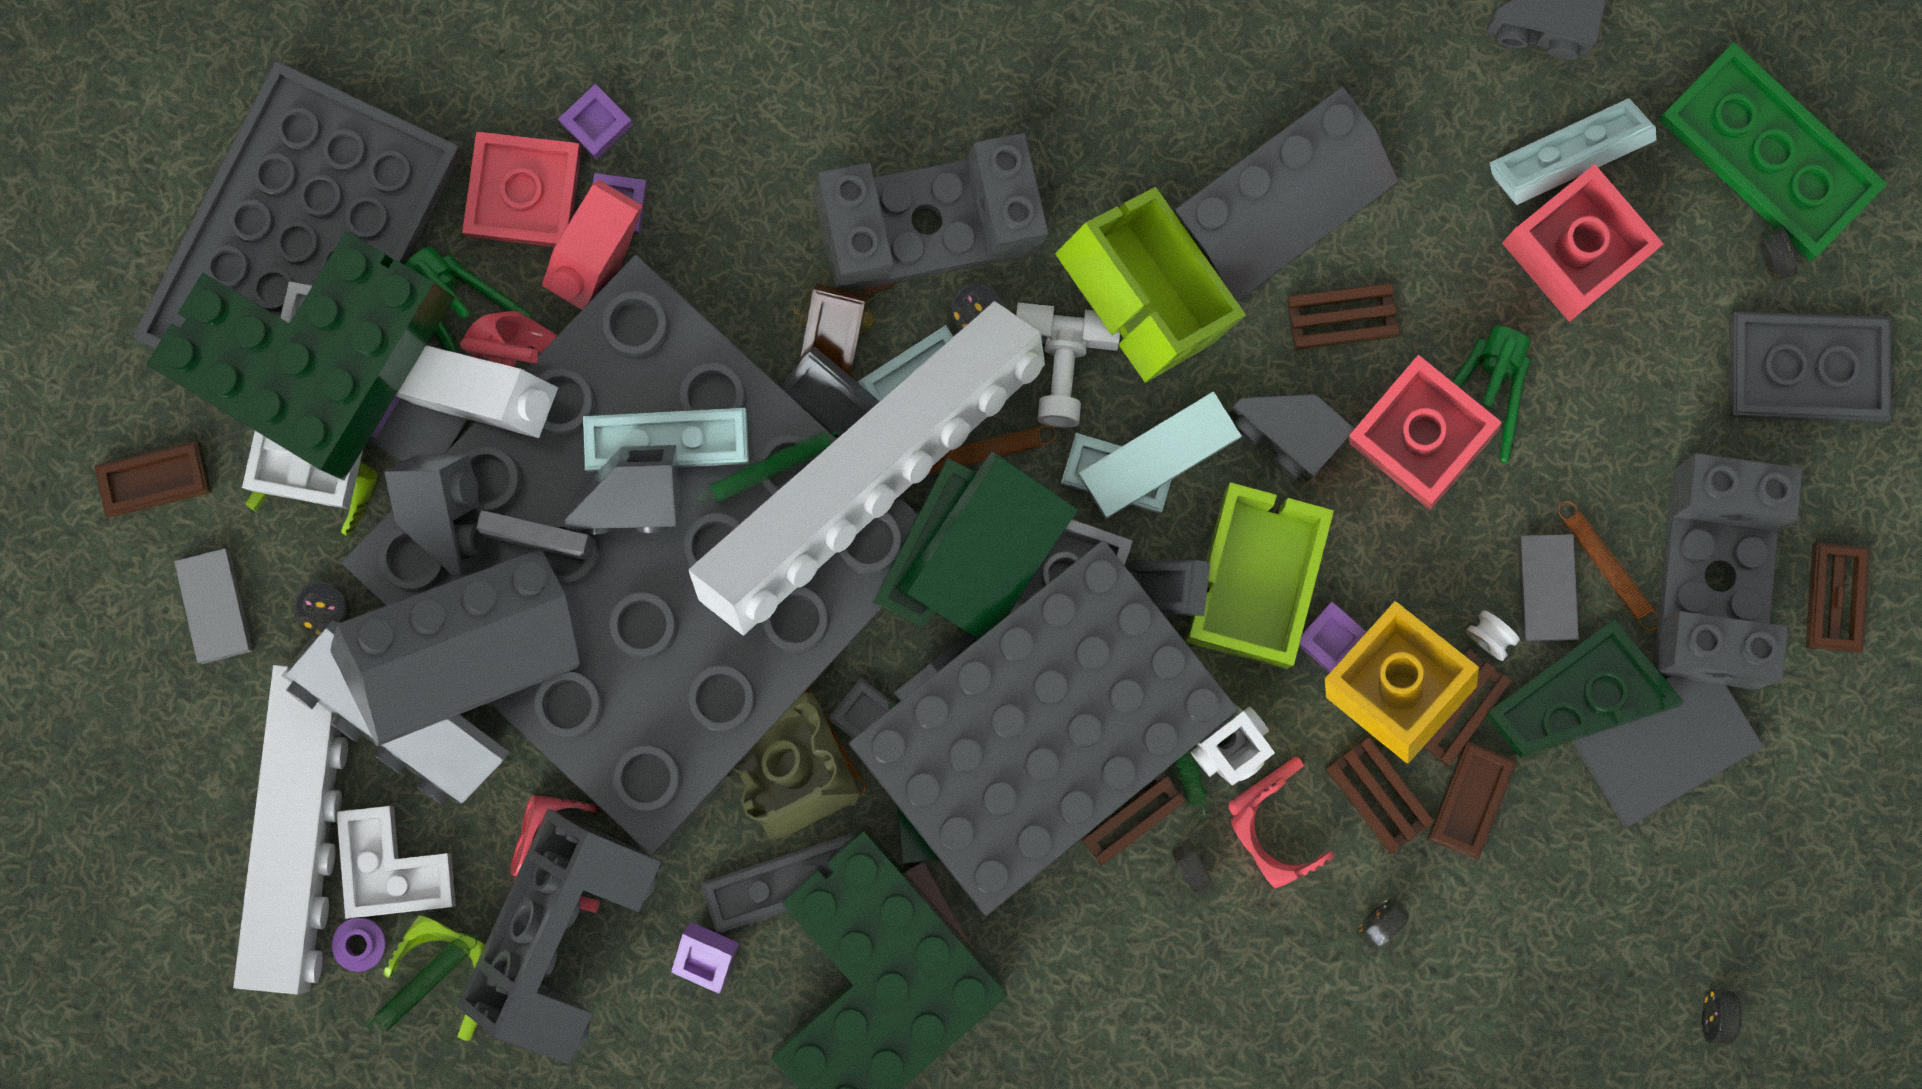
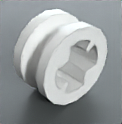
[1466,610,1520,661]

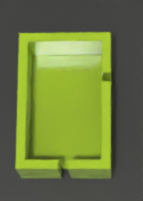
[1055,187,1246,383]
[1185,482,1334,669]

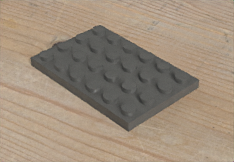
[133,61,463,349]
[848,540,1239,916]

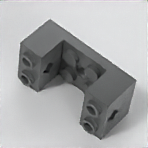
[813,133,1049,291]
[1653,453,1803,690]
[457,808,661,1065]

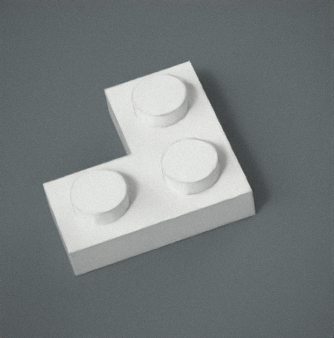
[336,806,456,919]

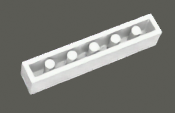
[233,665,348,995]

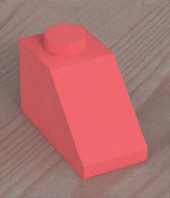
[542,179,643,310]

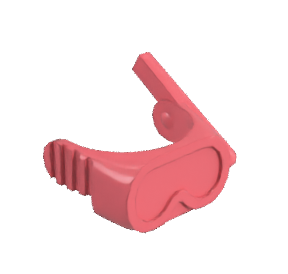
[460,311,558,367]
[1228,756,1335,888]
[510,795,601,913]

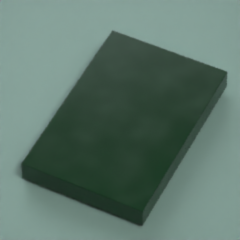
[900,451,1078,639]

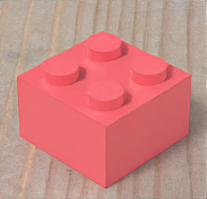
[1502,164,1664,322]
[1349,355,1502,511]

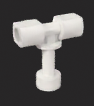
[1016,303,1120,428]

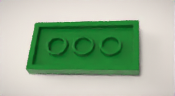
[1658,42,1887,262]

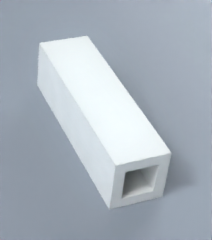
[396,345,558,438]

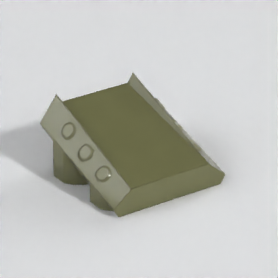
[733,693,860,840]

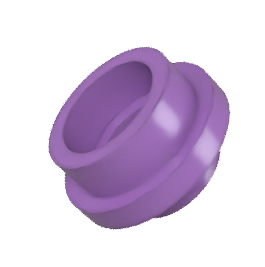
[332,917,387,972]

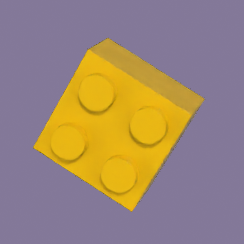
[1325,601,1479,764]

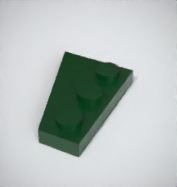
[872,458,977,627]
[1487,619,1684,758]

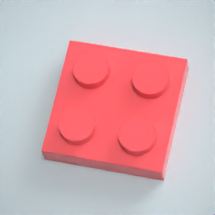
[462,132,582,247]

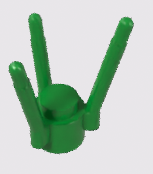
[405,247,533,354]
[1452,326,1531,463]

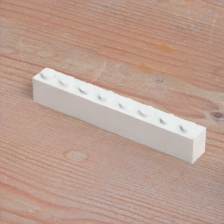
[688,301,1045,636]

